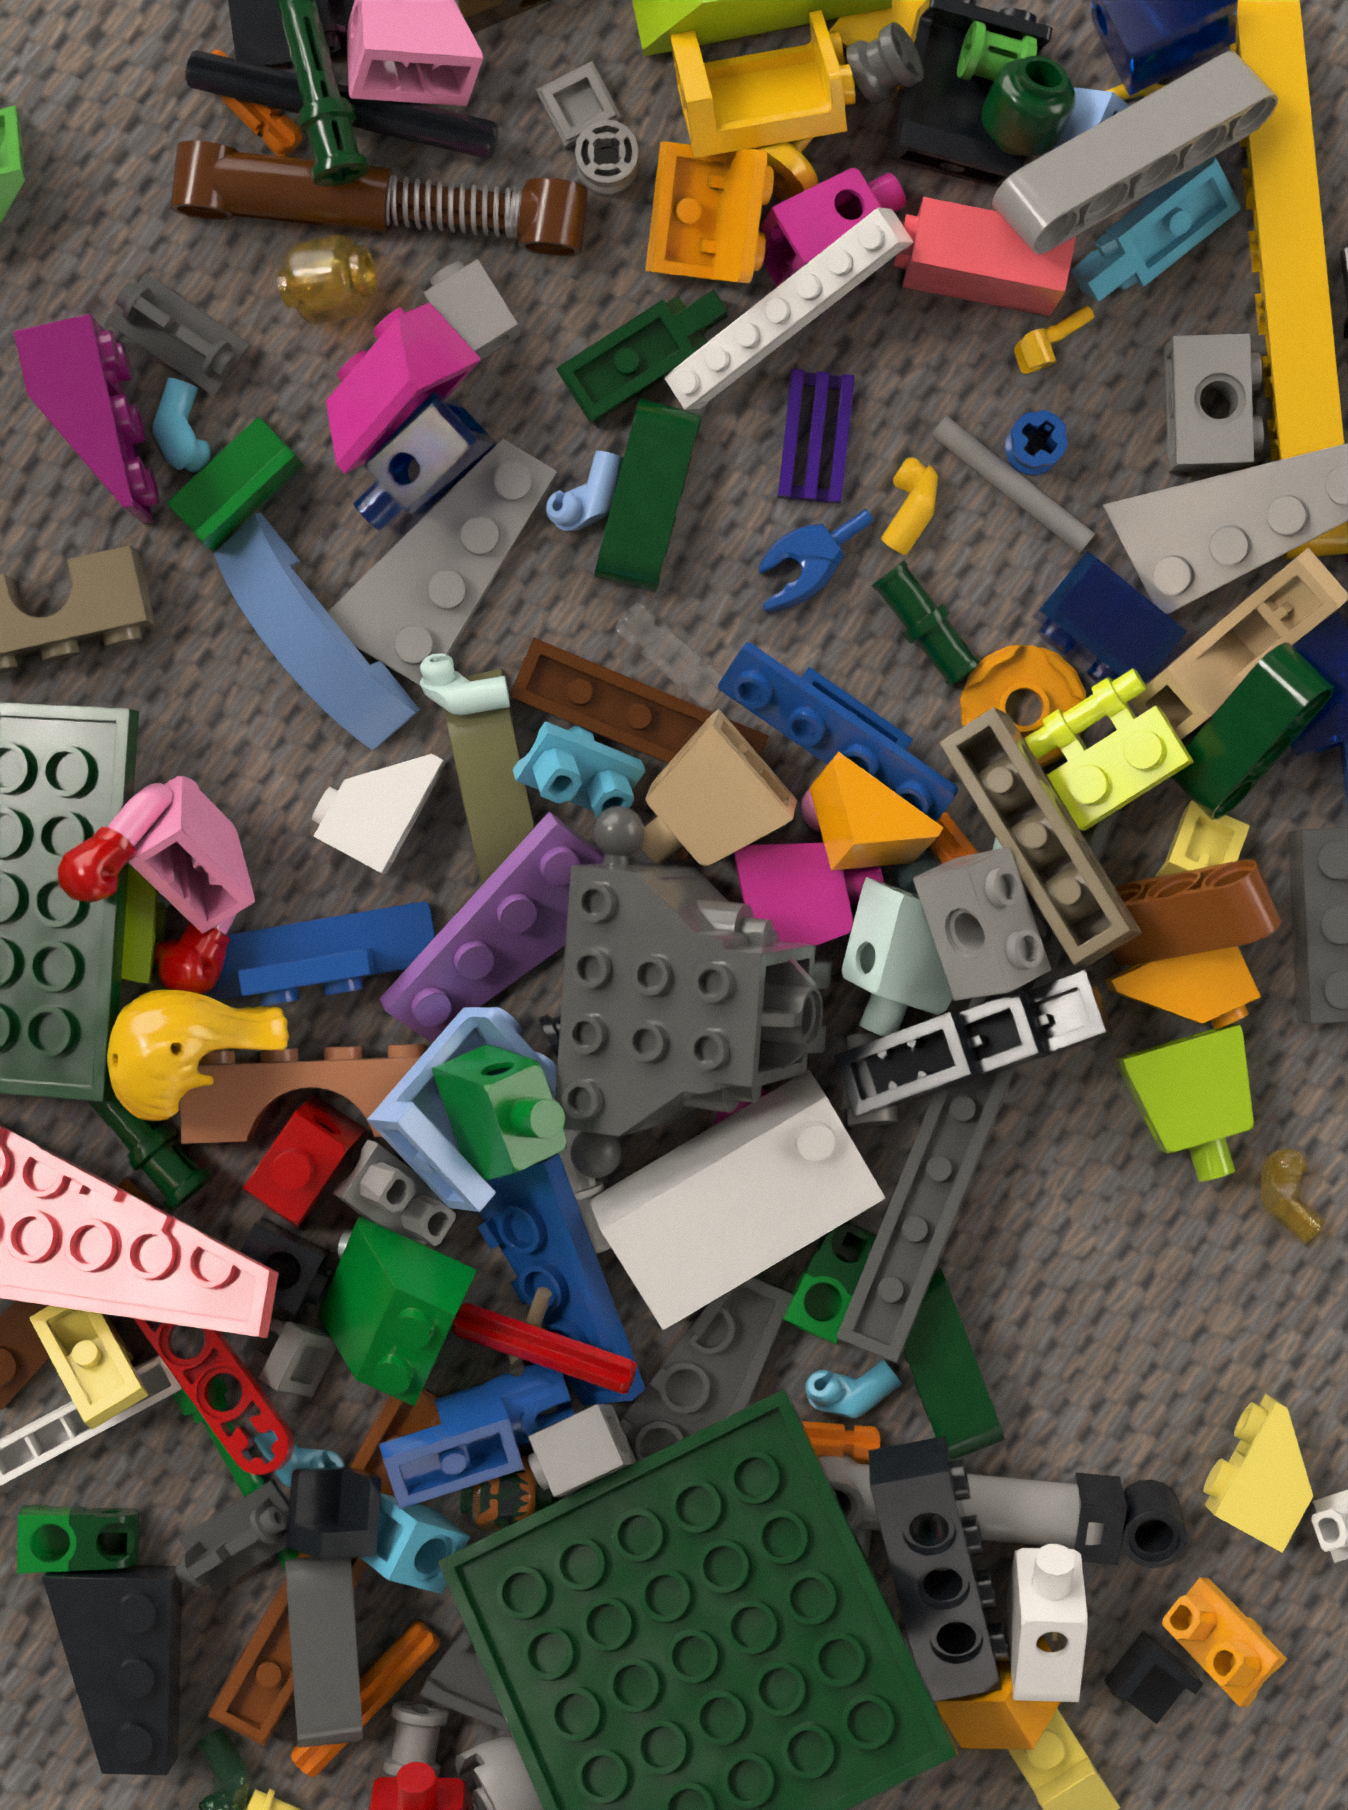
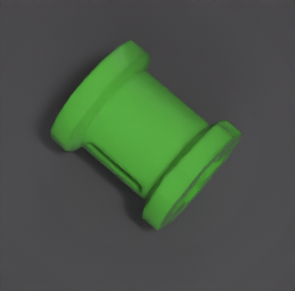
[957,21,1037,81]

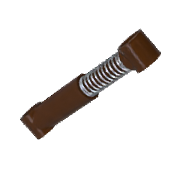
[170,140,588,257]

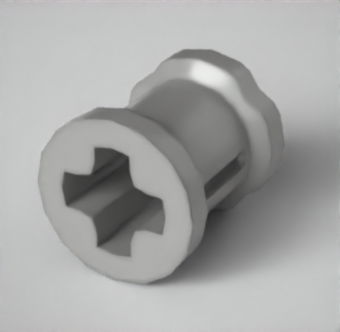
[383,1701,449,1778]

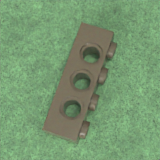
[939,707,1142,967]

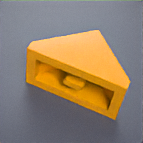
[809,751,944,871]
[935,1635,1061,1750]

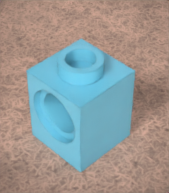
[360,1493,470,1594]

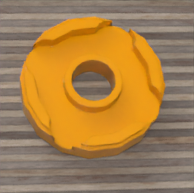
[960,645,1086,768]

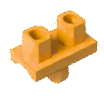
[1162,1577,1287,1707]

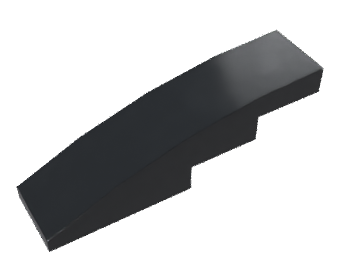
[834,970,1113,1117]

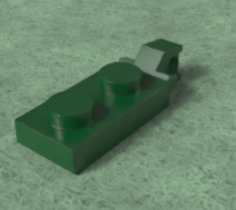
[556,289,728,425]

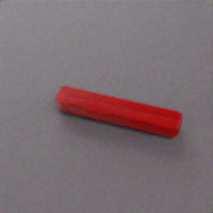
[452,1303,637,1394]

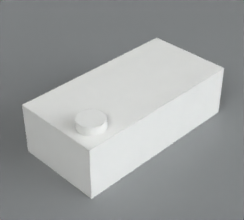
[588,1070,886,1330]

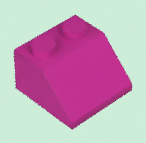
[326,302,481,474]

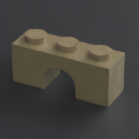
[0,545,156,674]

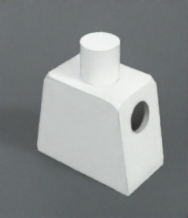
[1006,1544,1088,1702]

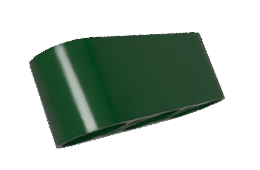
[594,399,702,593]
[1171,642,1334,820]
[903,1266,1005,1460]

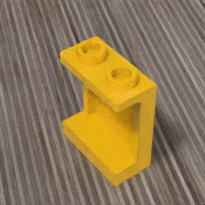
[670,10,856,158]

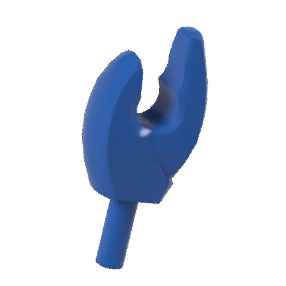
[758,509,875,613]

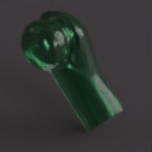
[196,1727,250,1810]

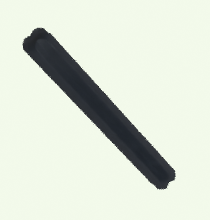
[185,50,499,159]

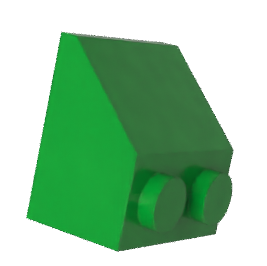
[318,1216,477,1407]

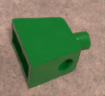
[431,1044,567,1181]

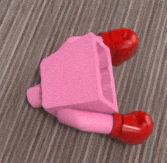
[57,776,255,994]

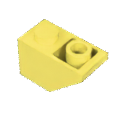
[1203,1394,1313,1553]

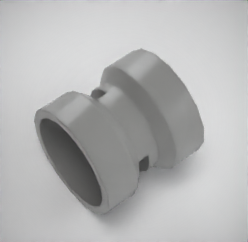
[575,119,639,197]

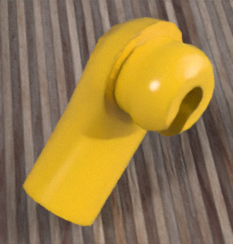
[881,457,939,555]

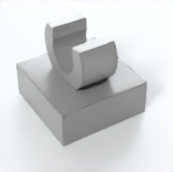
[252,1320,337,1397]

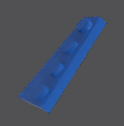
[477,1153,646,1406]

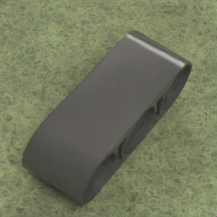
[285,1557,363,1748]

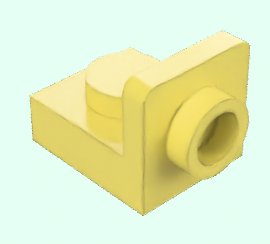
[1155,800,1250,877]

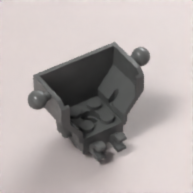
[555,806,832,1178]

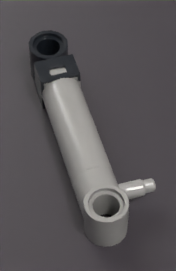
[818,1454,1187,1568]

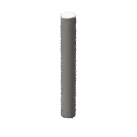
[931,415,1095,553]

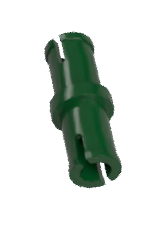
[871,560,981,687]

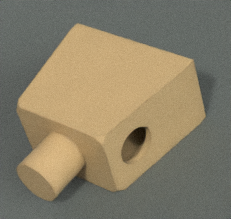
[640,709,797,867]

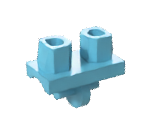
[512,721,645,818]

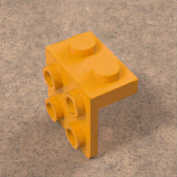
[645,141,774,284]

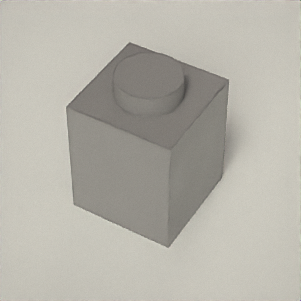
[423,259,521,360]
[528,1404,637,1497]

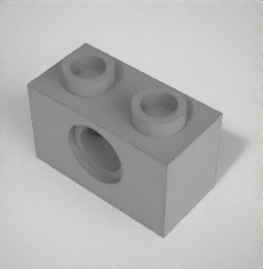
[1164,334,1264,473]
[913,847,1051,1001]

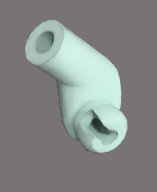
[419,653,510,715]

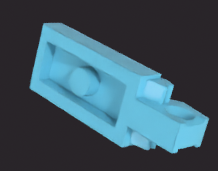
[1070,157,1241,302]

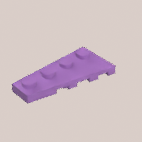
[379,812,604,1042]

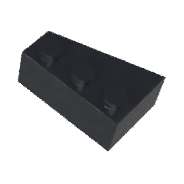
[42,1565,182,1775]

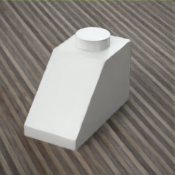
[312,754,447,874]

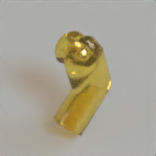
[1261,1148,1325,1244]

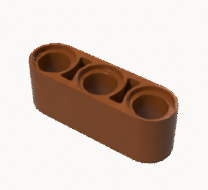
[1111,859,1281,966]

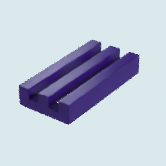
[778,369,855,504]

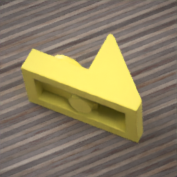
[29,1305,149,1430]
[1007,1708,1120,1810]

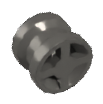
[846,22,924,105]

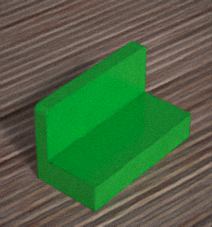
[166,416,304,551]

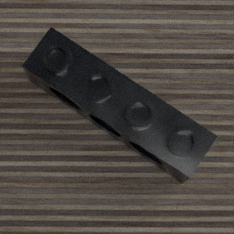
[868,1436,1010,1702]

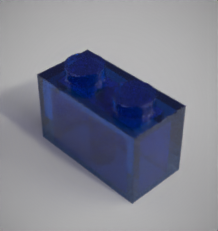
[1033,550,1188,684]

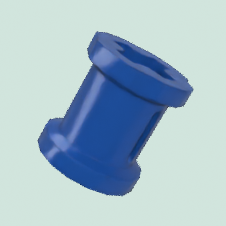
[1005,410,1068,476]

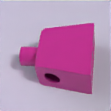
[758,167,906,287]
[733,843,884,946]

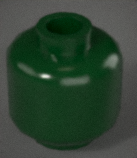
[981,56,1076,156]

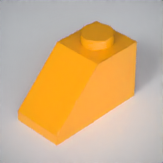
[1104,946,1261,1029]

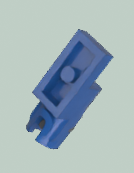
[379,1364,575,1509]

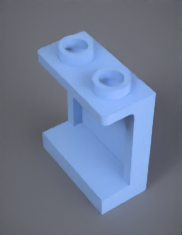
[367,1007,557,1212]

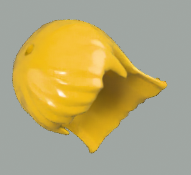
[107,990,289,1121]

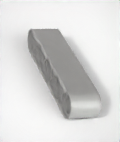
[992,51,1278,255]

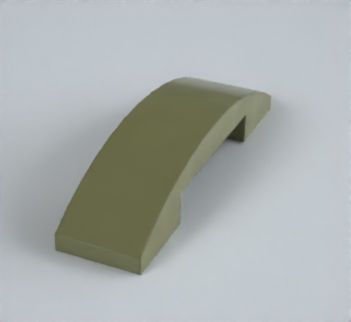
[444,669,535,885]

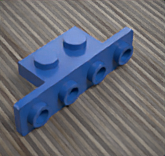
[718,642,959,822]
[201,901,436,1006]

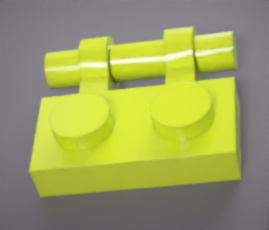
[1025,668,1194,831]

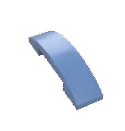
[214,512,420,750]

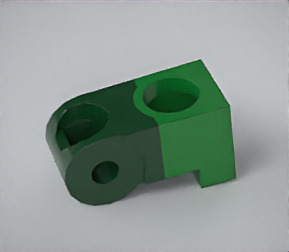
[781,1221,877,1344]
[17,1505,139,1574]

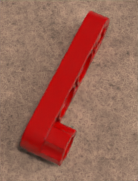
[133,1318,294,1475]

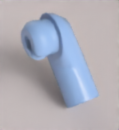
[546,451,624,531]

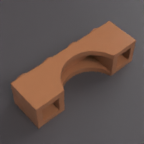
[180,1043,426,1144]

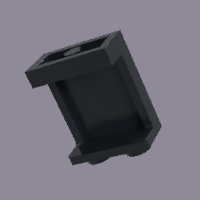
[884,0,1053,188]

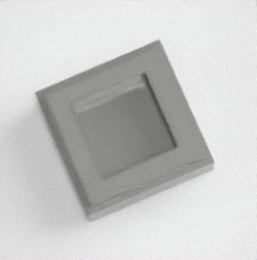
[536,61,621,150]

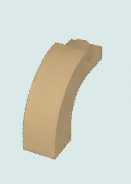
[1129,548,1348,740]

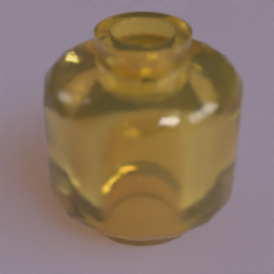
[278,234,378,325]

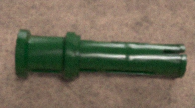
[275,0,369,187]
[86,1093,214,1212]

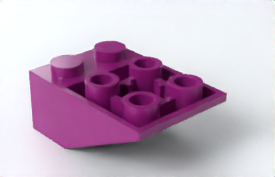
[13,314,160,524]

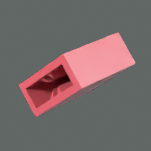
[893,197,1076,316]

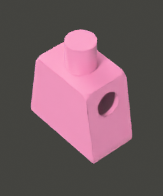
[347,0,483,106]

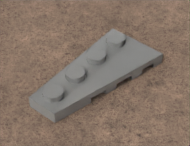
[328,439,558,686]
[1103,443,1348,618]

